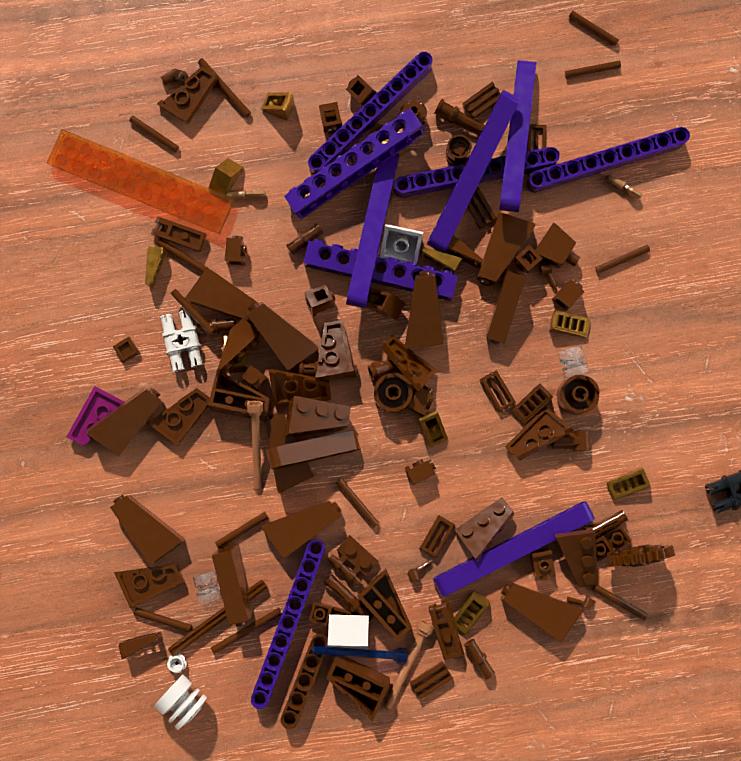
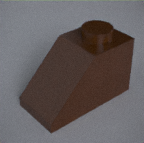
[366,287,405,320]

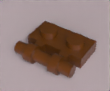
[328,535,379,586]

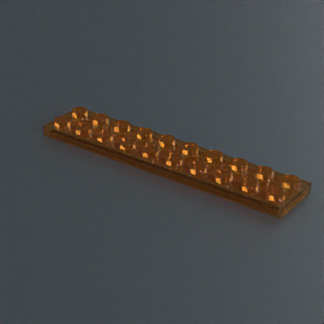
[47,129,235,234]

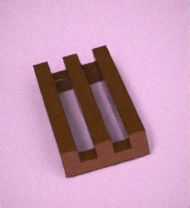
[462,81,501,119]
[527,124,547,162]
[467,186,497,229]
[480,370,516,412]
[419,515,455,558]
[410,661,453,700]

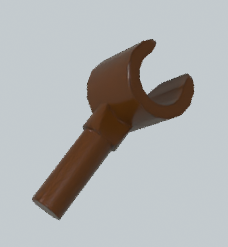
[539,263,557,288]
[408,560,432,581]
[566,596,596,609]

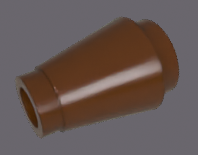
[368,360,397,380]

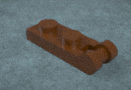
[151,217,207,252]
[429,601,464,660]

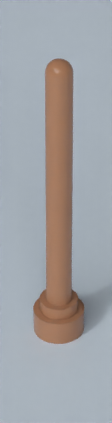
[247,401,263,491]
[384,620,434,710]

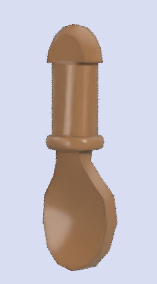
[606,174,642,199]
[226,189,266,200]

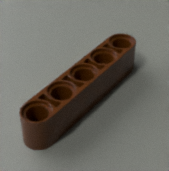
[266,430,360,470]
[281,632,328,729]

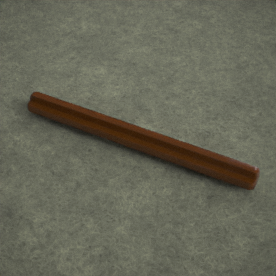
[168,580,267,656]

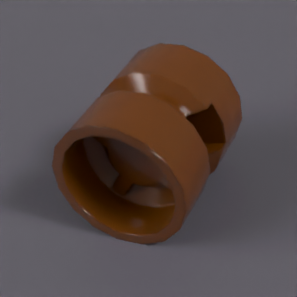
[445,134,472,166]

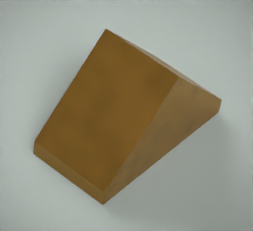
[261,92,295,121]
[208,158,244,199]
[418,411,448,447]

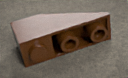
[216,318,260,377]

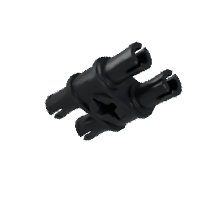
[705,470,741,514]

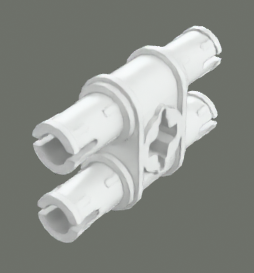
[160,310,203,372]

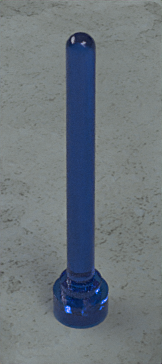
[312,646,407,664]

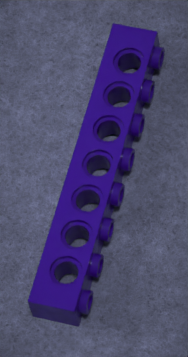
[284,108,426,219]
[303,240,457,301]

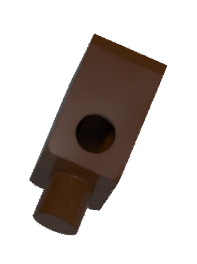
[535,222,580,268]

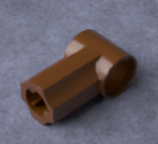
[551,431,591,451]

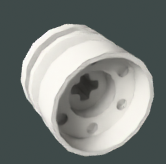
[153,674,207,730]

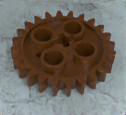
[608,544,675,567]

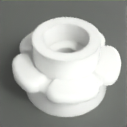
[167,654,187,673]

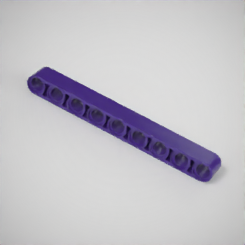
[308,52,433,175]
[499,60,537,212]
[426,90,520,253]
[526,127,690,193]
[394,147,560,198]
[346,154,399,309]
[433,501,595,597]
[251,539,325,709]

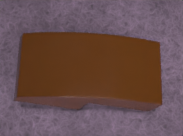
[596,524,632,562]
[308,601,353,627]

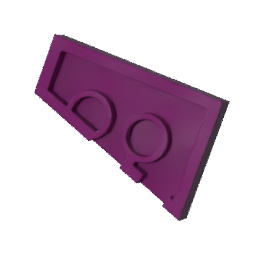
[66,386,125,446]

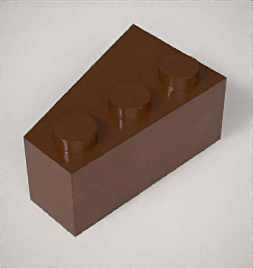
[208,369,271,422]
[284,396,351,438]
[357,568,412,642]
[326,653,390,721]

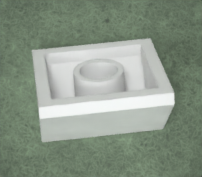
[380,224,423,264]
[328,614,369,652]

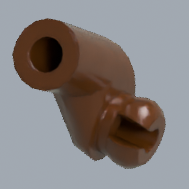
[160,69,188,85]

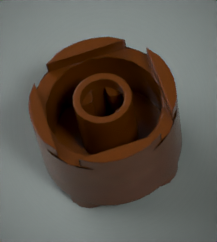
[374,373,413,413]
[556,375,600,415]

